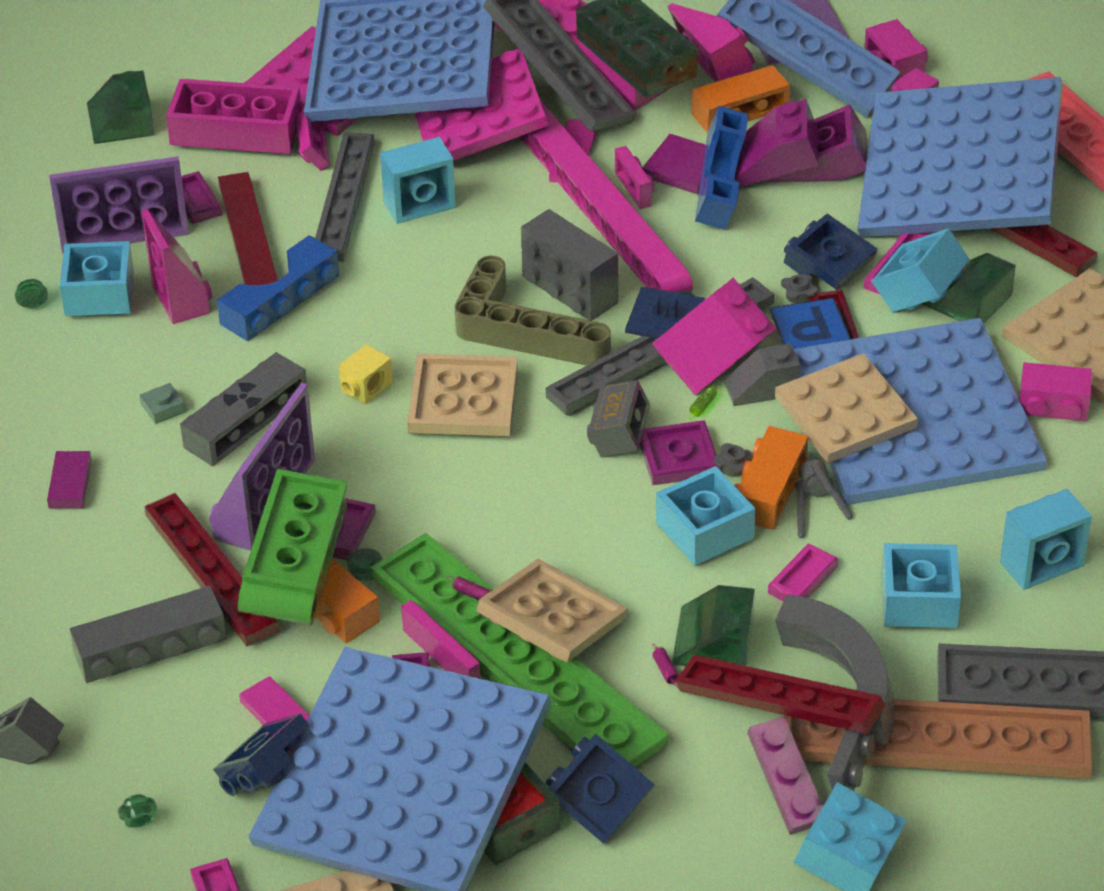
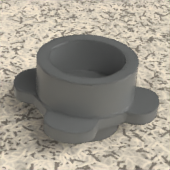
[781,274,818,304]
[714,443,753,477]

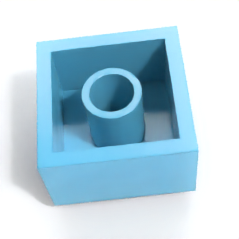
[380,137,456,224]
[871,228,970,312]
[60,241,134,316]
[656,466,755,566]
[1000,488,1092,590]
[881,543,961,628]
[793,782,907,891]

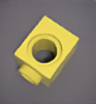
[339,344,393,404]

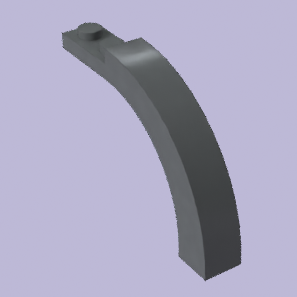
[775,594,895,791]

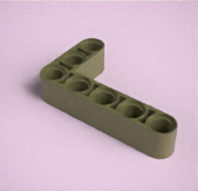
[455,255,611,366]

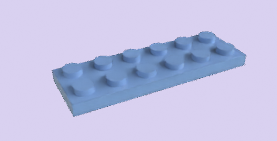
[717,0,900,117]

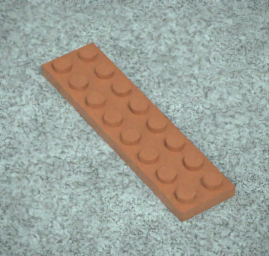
[785,699,1092,779]

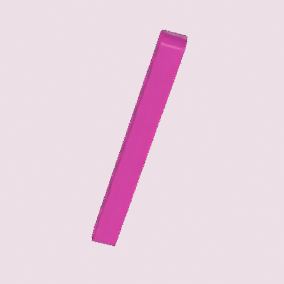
[519,100,693,294]

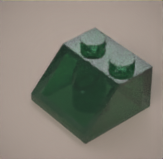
[87,70,155,144]
[922,252,1016,324]
[672,585,755,666]

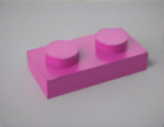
[296,109,330,171]
[615,146,655,209]

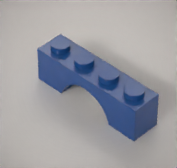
[695,106,748,230]
[217,235,339,341]

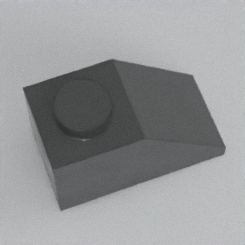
[725,343,800,406]
[0,697,64,764]

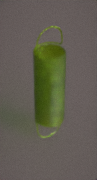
[689,383,718,420]

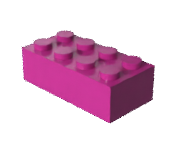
[166,79,302,154]

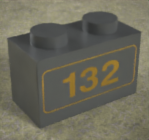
[587,380,650,457]

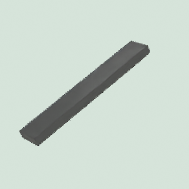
[315,132,375,262]

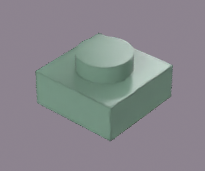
[139,383,186,424]

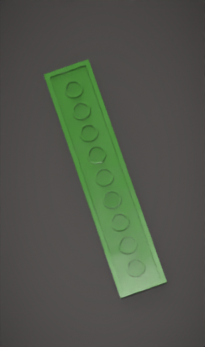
[370,533,669,767]

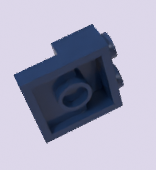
[783,213,878,290]
[213,713,309,796]
[545,734,655,845]

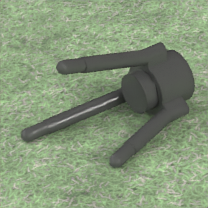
[795,459,852,538]

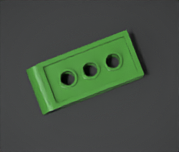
[238,469,348,625]

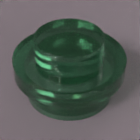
[15,279,48,308]
[347,548,383,581]
[118,794,157,828]

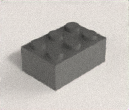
[521,209,618,321]

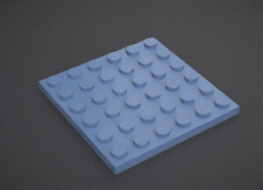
[304,0,495,122]
[858,77,1063,237]
[793,318,1047,505]
[248,647,552,891]

